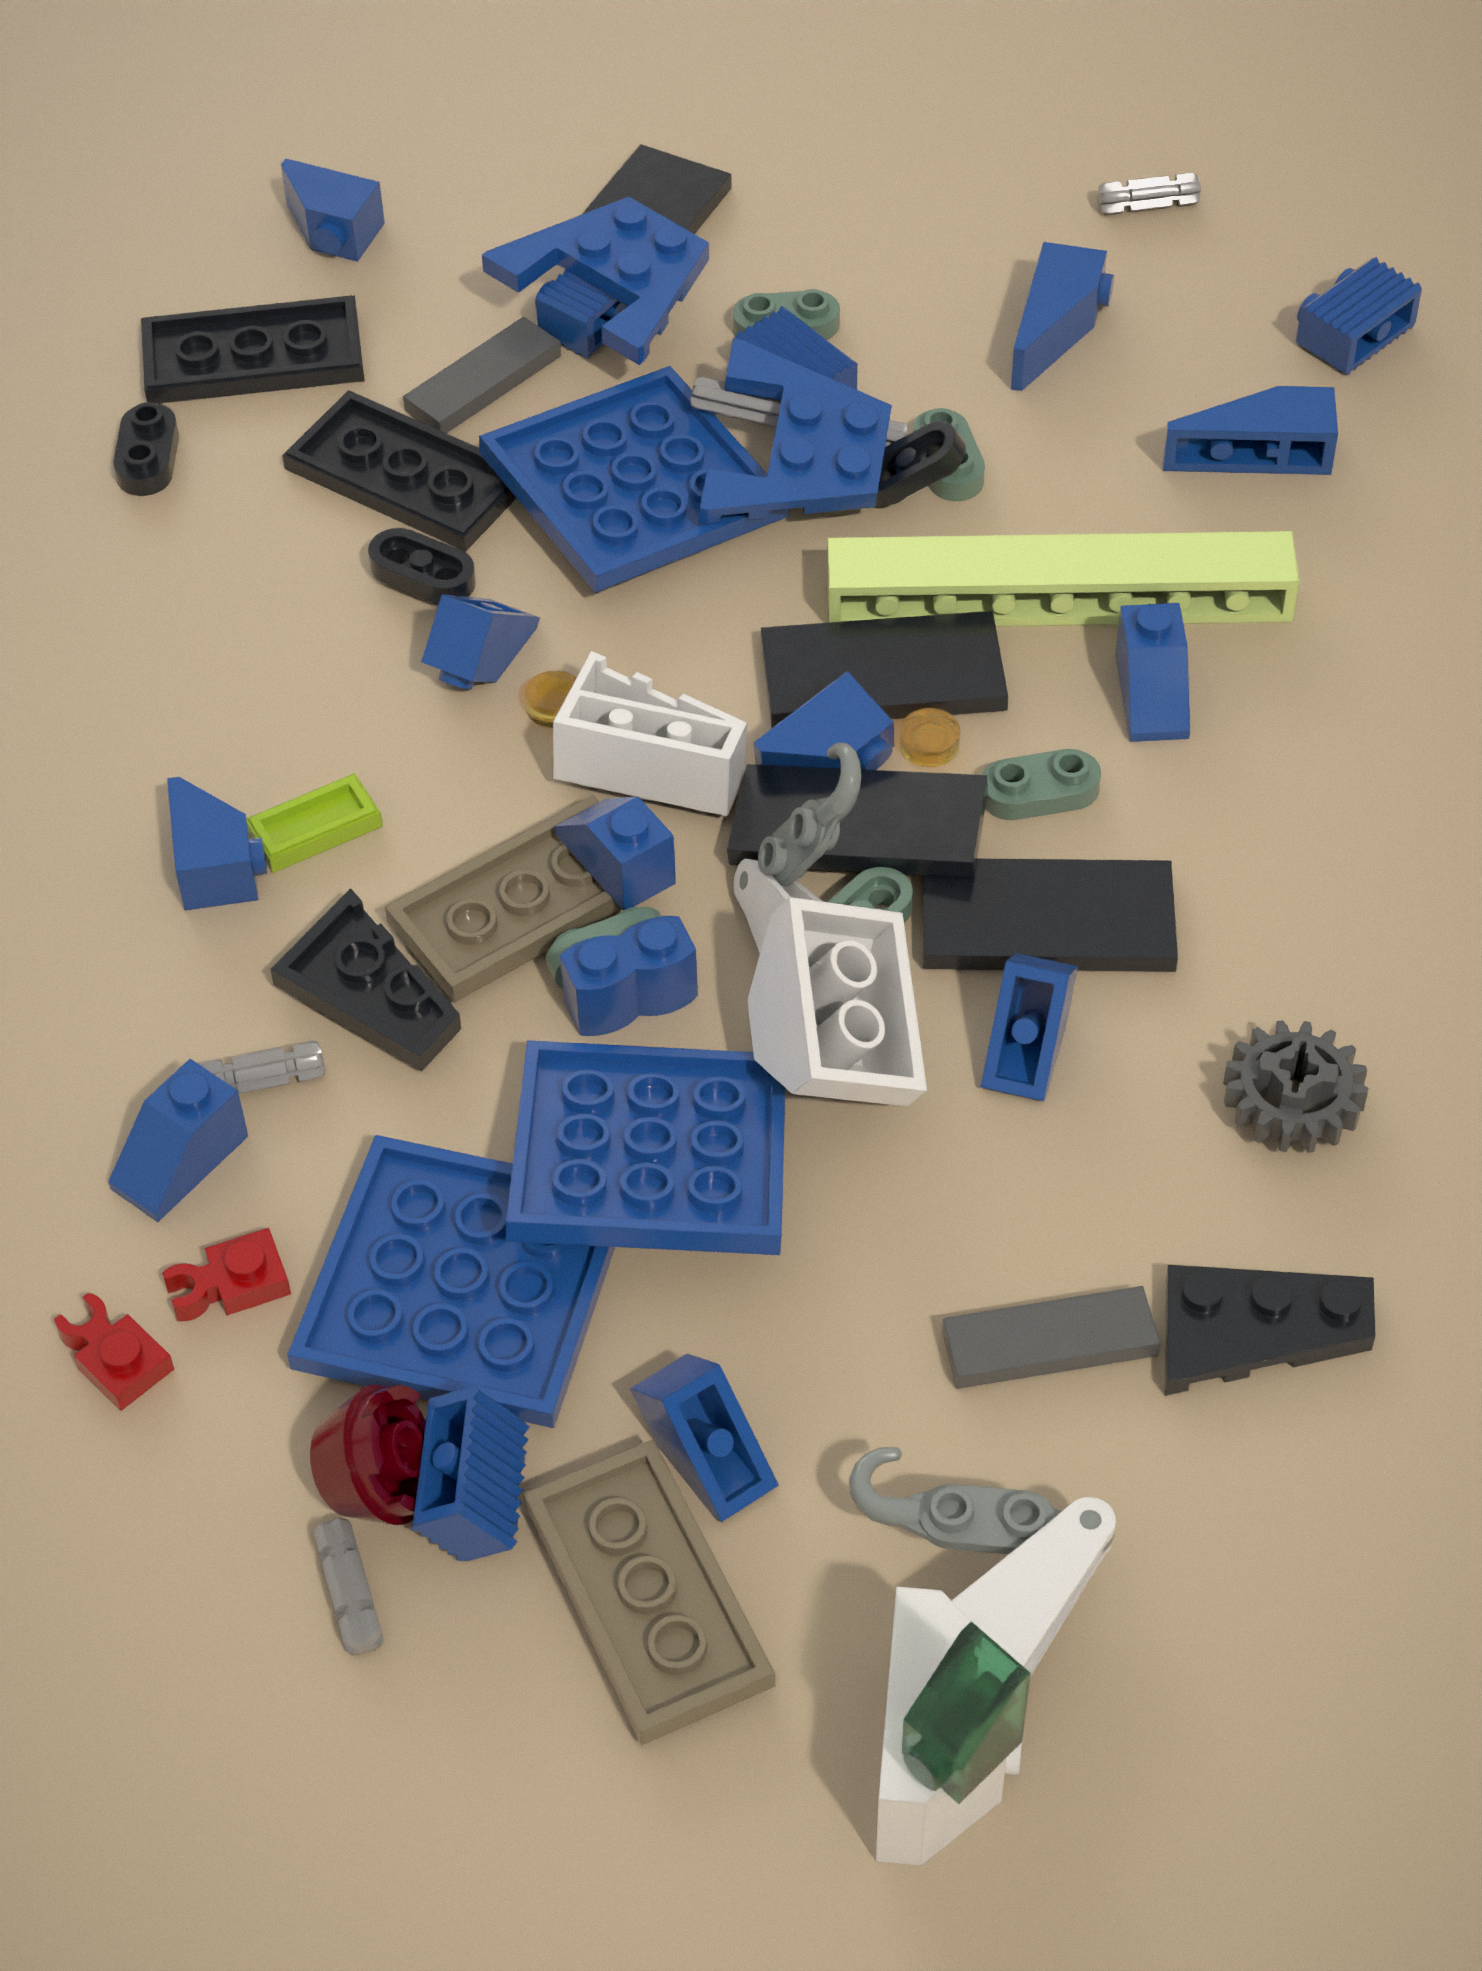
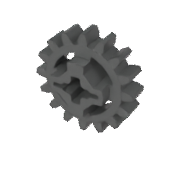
[1223,1020,1369,1153]

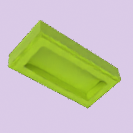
[246,773,383,873]

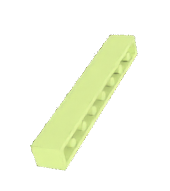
[827,531,1300,626]

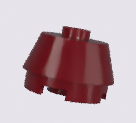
[310,1384,426,1525]

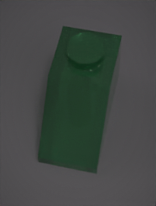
[902,1621,1031,1804]

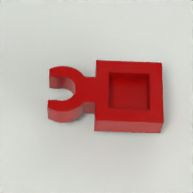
[162,1227,291,1321]
[54,1293,174,1411]

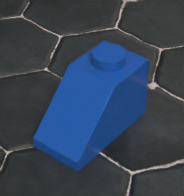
[281,158,385,262]
[421,595,540,689]
[1115,603,1190,742]
[753,671,895,770]
[167,777,267,911]
[554,796,676,910]
[980,953,1078,1101]
[108,1058,248,1223]
[630,1354,779,1522]

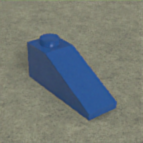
[1011,242,1114,391]
[1163,386,1338,475]

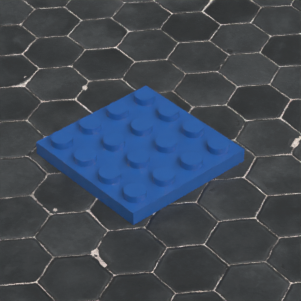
[479,366,789,593]
[506,1040,785,1255]
[287,1135,615,1428]

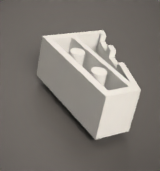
[553,651,747,816]

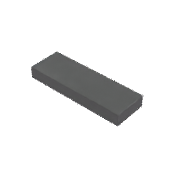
[403,316,562,433]
[942,1286,1160,1389]

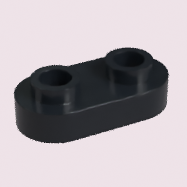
[113,402,179,496]
[876,421,966,506]
[368,528,476,604]

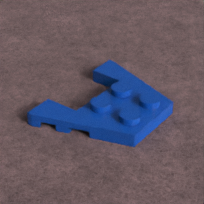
[482,197,709,365]
[698,338,892,524]

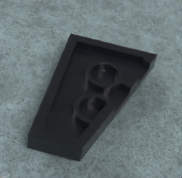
[270,888,462,1071]
[1165,1265,1376,1396]

